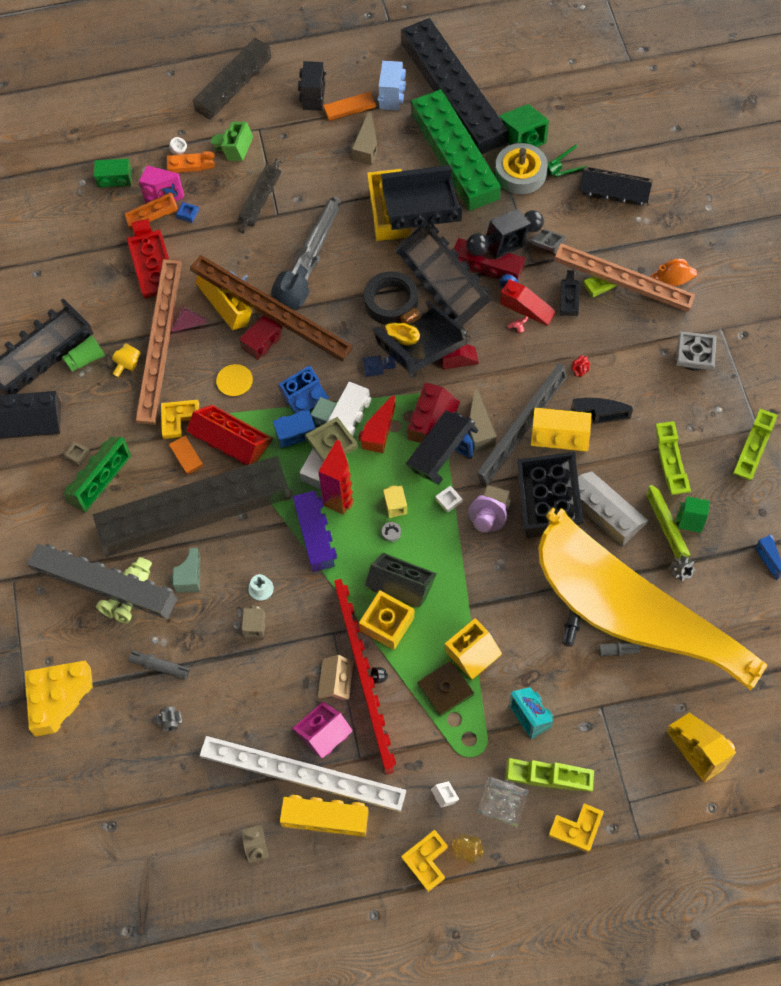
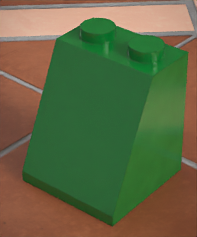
[499,104,549,147]

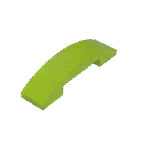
[733,409,778,481]
[655,421,691,495]

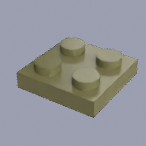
[305,417,358,462]

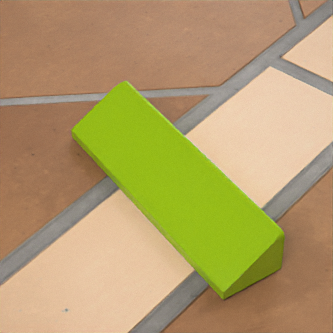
[646,485,690,558]

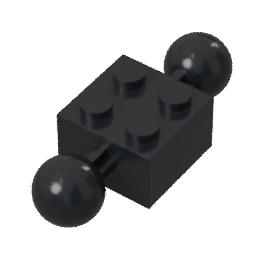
[466,209,544,259]

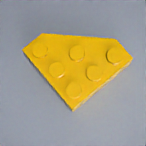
[25,660,93,737]
[666,712,736,783]

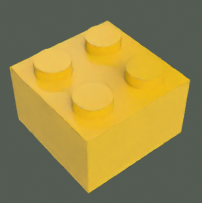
[359,591,415,650]

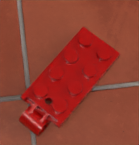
[127,218,169,299]

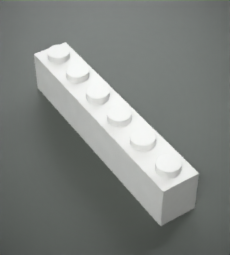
[300,382,371,489]

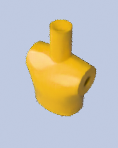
[112,343,141,378]

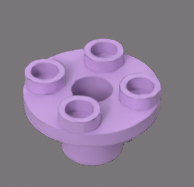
[468,495,507,533]

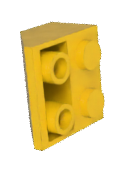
[445,618,502,680]

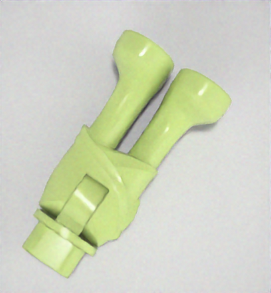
[96,557,152,623]

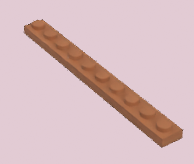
[136,259,182,425]

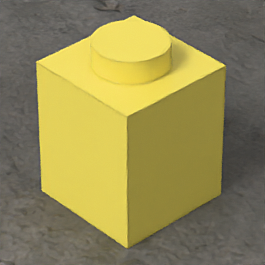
[383,486,407,518]

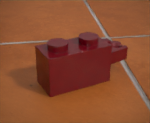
[239,315,283,360]

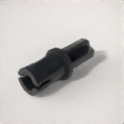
[562,609,581,647]

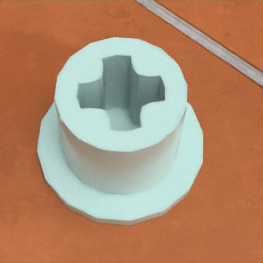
[248,574,274,601]

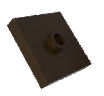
[417,661,474,717]

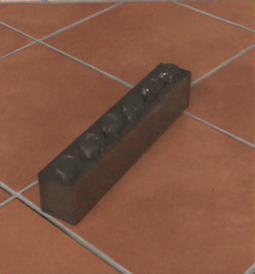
[193,38,272,120]

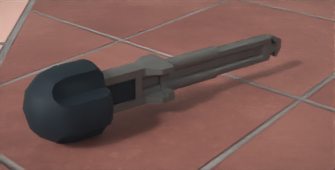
[271,196,341,311]

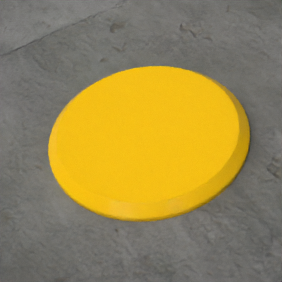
[216,364,253,396]

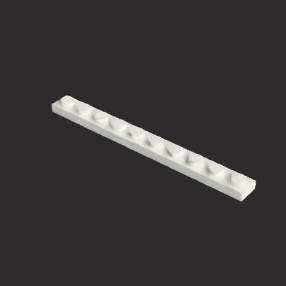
[200,736,406,812]

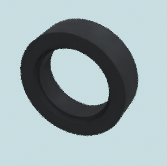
[364,271,418,325]

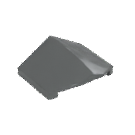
[527,229,566,255]

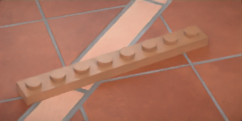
[554,243,695,312]

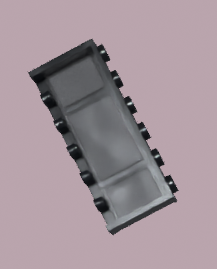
[394,225,493,327]
[0,298,94,395]

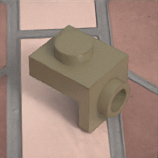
[241,824,269,863]

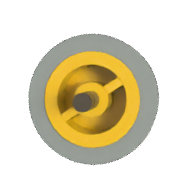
[495,143,548,194]

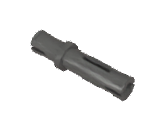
[128,650,190,680]

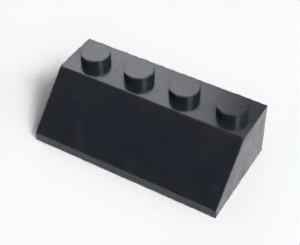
[579,167,653,205]
[0,391,61,439]

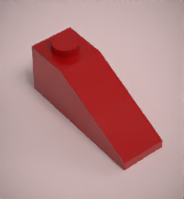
[500,279,556,326]
[358,395,396,453]

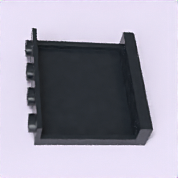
[381,165,462,230]
[372,301,467,374]

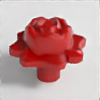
[571,355,590,377]

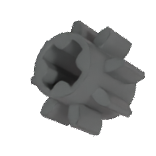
[670,555,696,581]
[156,707,182,732]

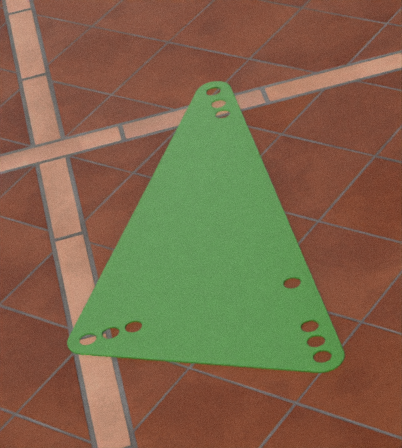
[229,393,488,758]

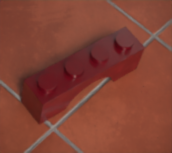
[451,237,525,282]

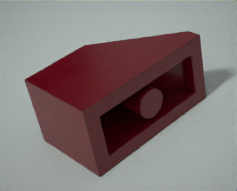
[440,344,479,370]

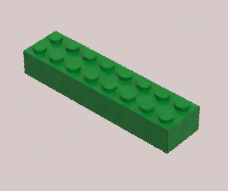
[411,89,501,211]

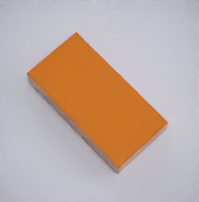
[169,436,204,475]

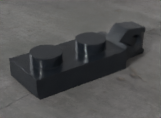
[560,270,579,316]

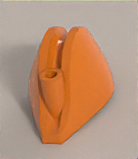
[650,259,697,286]

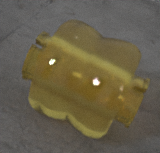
[452,833,484,863]

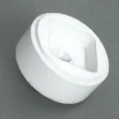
[169,137,187,155]

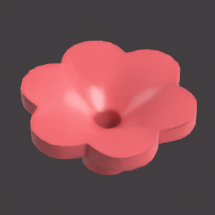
[507,317,528,333]

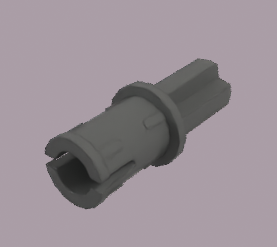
[599,641,640,657]

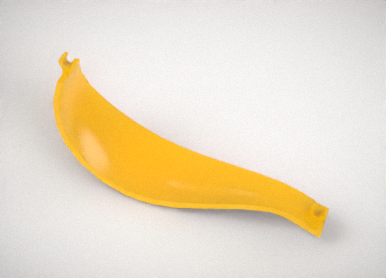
[538,508,767,691]

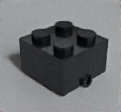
[298,61,326,111]

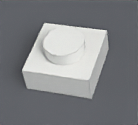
[435,486,462,513]
[431,781,459,808]

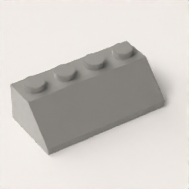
[578,471,649,547]

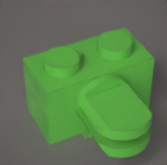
[211,122,253,161]

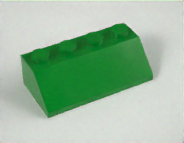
[63,437,131,513]

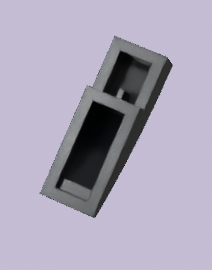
[571,398,633,424]

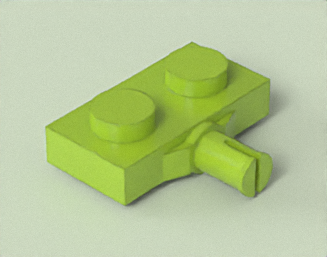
[583,276,618,298]

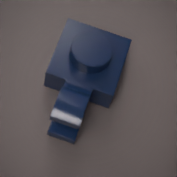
[363,355,396,377]

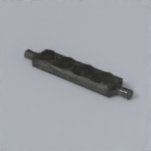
[238,159,282,234]

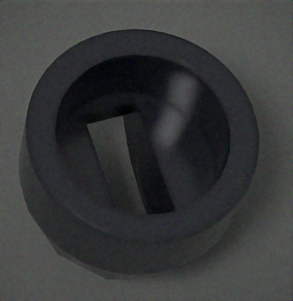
[371,667,388,684]

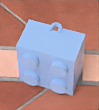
[377,61,406,111]

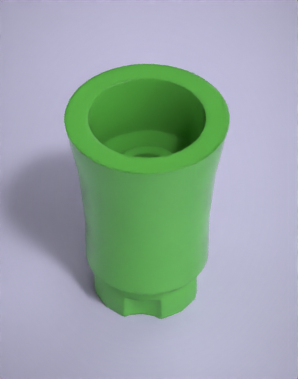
[63,334,105,372]

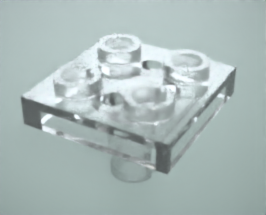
[477,776,529,827]

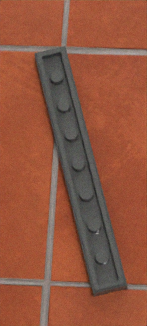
[477,363,567,486]

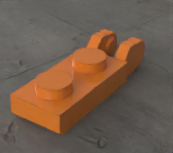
[167,151,215,173]

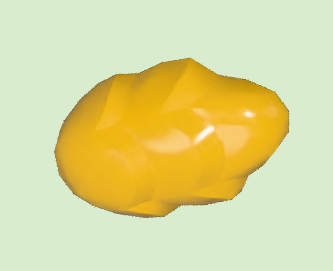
[385,323,420,345]

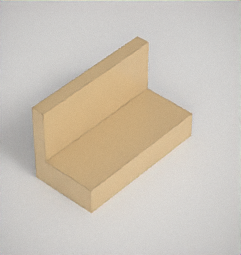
[318,655,354,701]

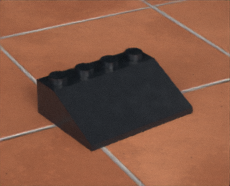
[517,452,584,538]

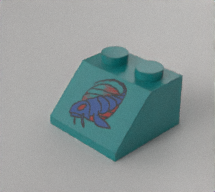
[508,687,554,739]

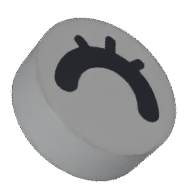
[382,522,401,542]

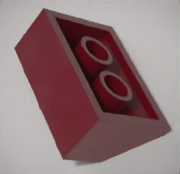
[407,382,460,443]

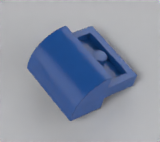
[278,366,329,414]

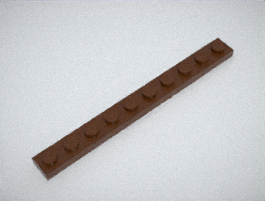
[190,255,353,362]

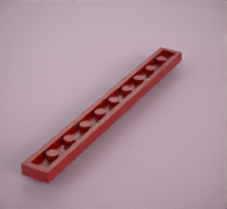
[334,579,396,775]

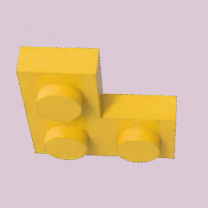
[161,400,199,439]
[548,804,604,853]
[401,830,448,892]

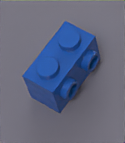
[273,410,315,449]

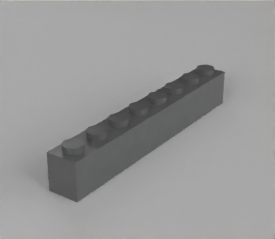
[27,544,178,620]

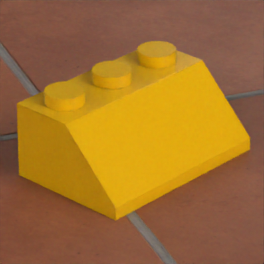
[531,408,591,451]

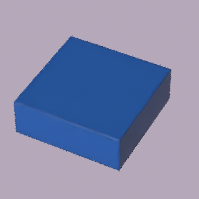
[176,202,199,223]

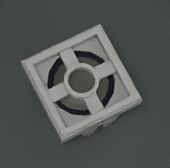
[675,331,717,371]

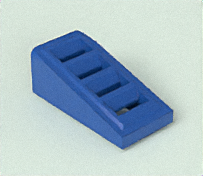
[755,534,781,580]

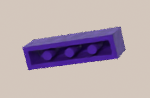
[293,491,337,572]

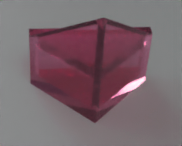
[171,304,208,332]

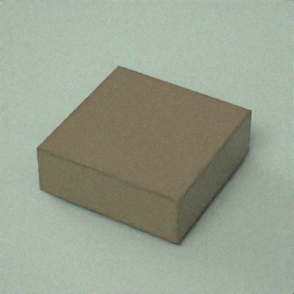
[63,441,91,467]

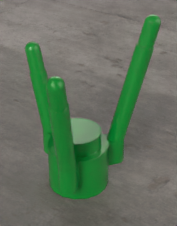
[547,144,588,178]

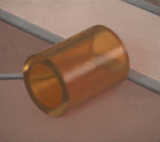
[400,308,421,325]

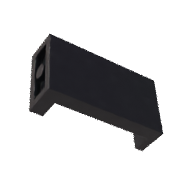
[405,410,479,485]

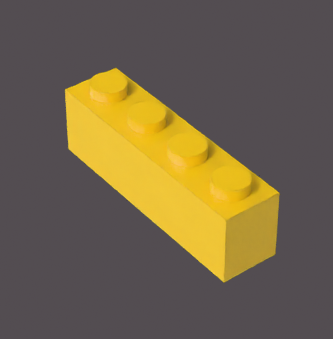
[195,275,252,330]
[280,795,369,837]

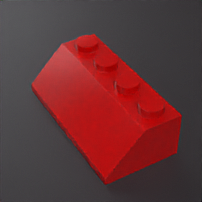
[187,405,273,465]
[318,440,354,515]

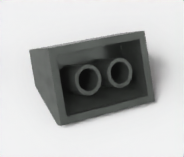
[365,553,437,608]

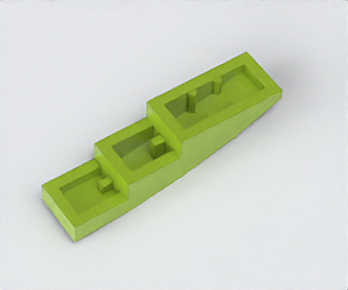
[505,758,594,792]

